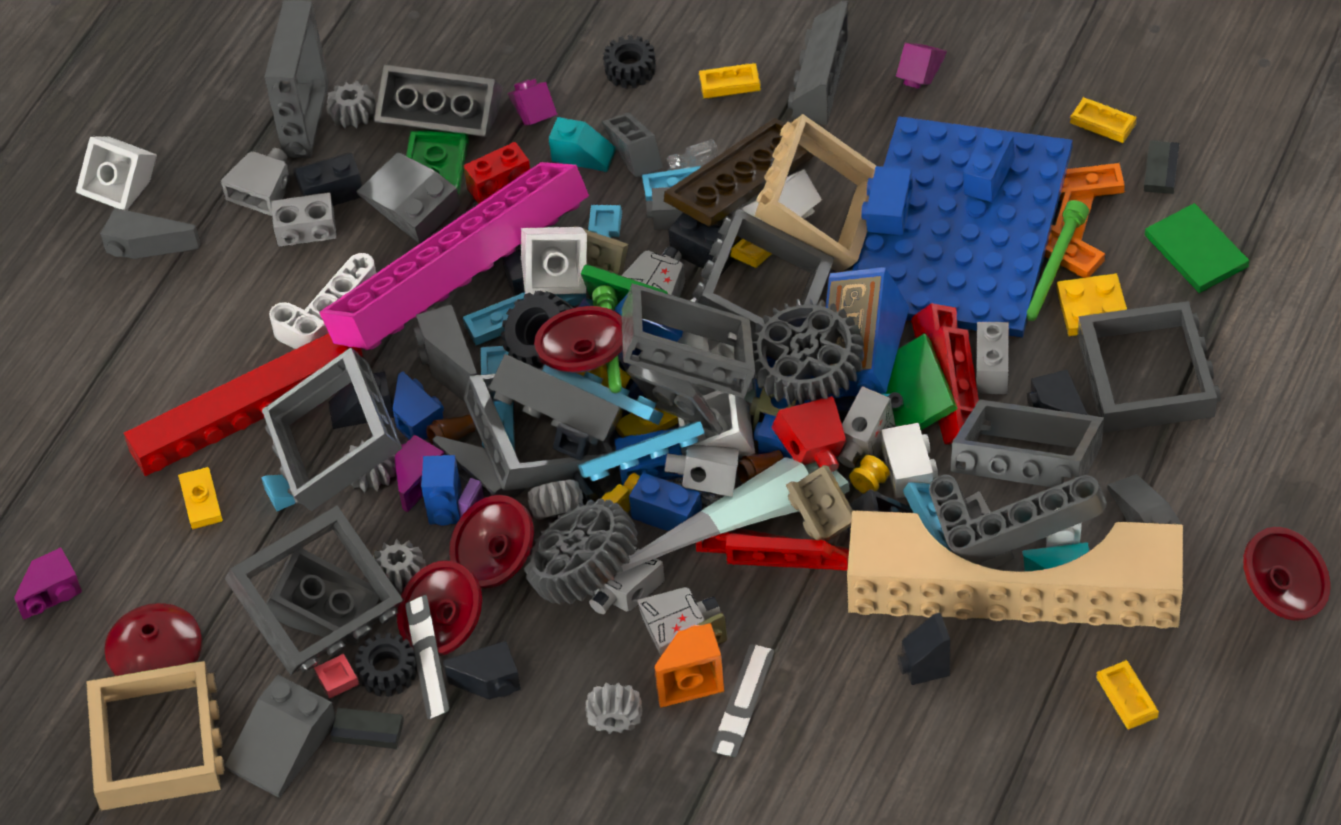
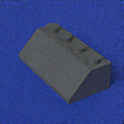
[788,1,849,125]
[374,65,503,137]
[489,354,625,445]

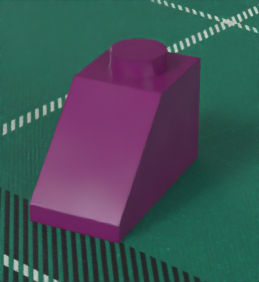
[896,43,947,88]
[395,435,444,512]

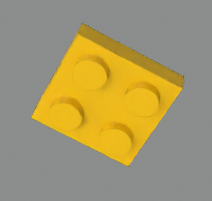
[1056,273,1127,336]

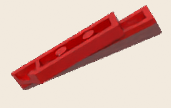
[911,303,979,445]
[696,528,849,571]

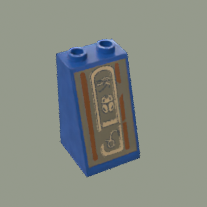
[824,267,909,398]

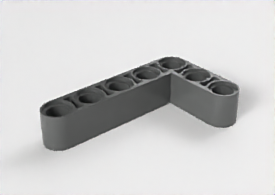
[929,475,1107,564]

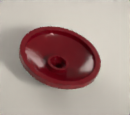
[534,306,623,373]
[449,495,534,589]
[1243,527,1331,621]
[397,561,482,656]
[104,603,202,676]

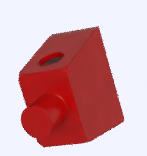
[772,396,846,472]

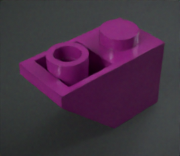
[508,79,558,125]
[14,547,82,620]

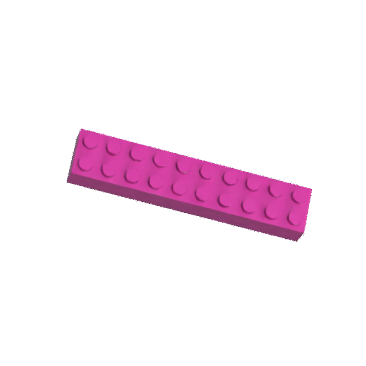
[319,162,589,350]

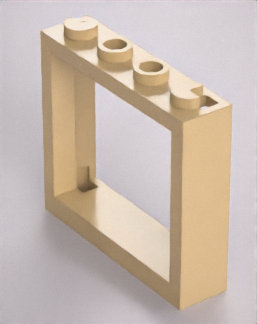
[755,114,876,272]
[87,661,225,810]

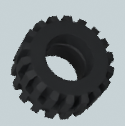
[501,290,575,369]

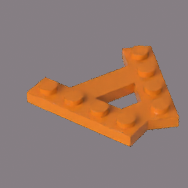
[1044,163,1125,278]

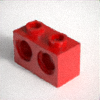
[463,142,530,204]

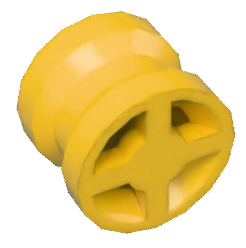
[849,455,890,493]

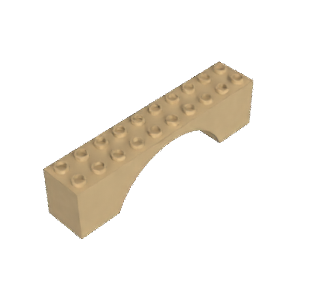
[847,511,1183,629]

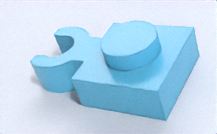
[588,205,622,238]

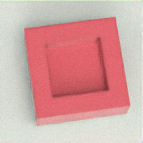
[314,654,359,699]

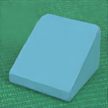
[261,475,295,511]

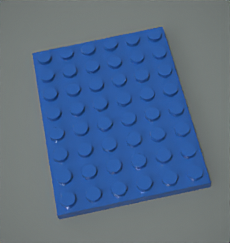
[852,116,1073,338]

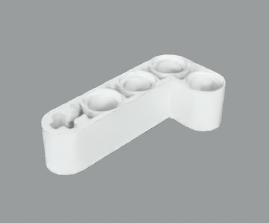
[269,253,376,349]

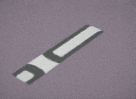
[405,595,449,719]
[711,644,775,757]

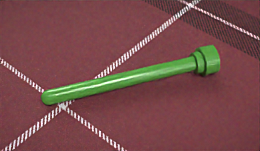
[1027,200,1089,321]
[592,285,622,393]

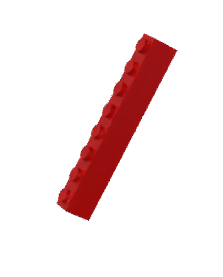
[124,333,363,476]

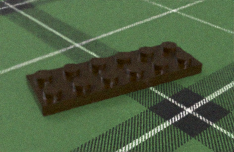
[664,118,815,227]

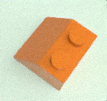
[654,623,724,708]

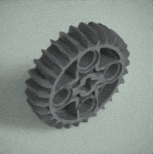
[751,299,864,406]
[524,499,638,605]

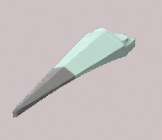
[616,457,850,574]

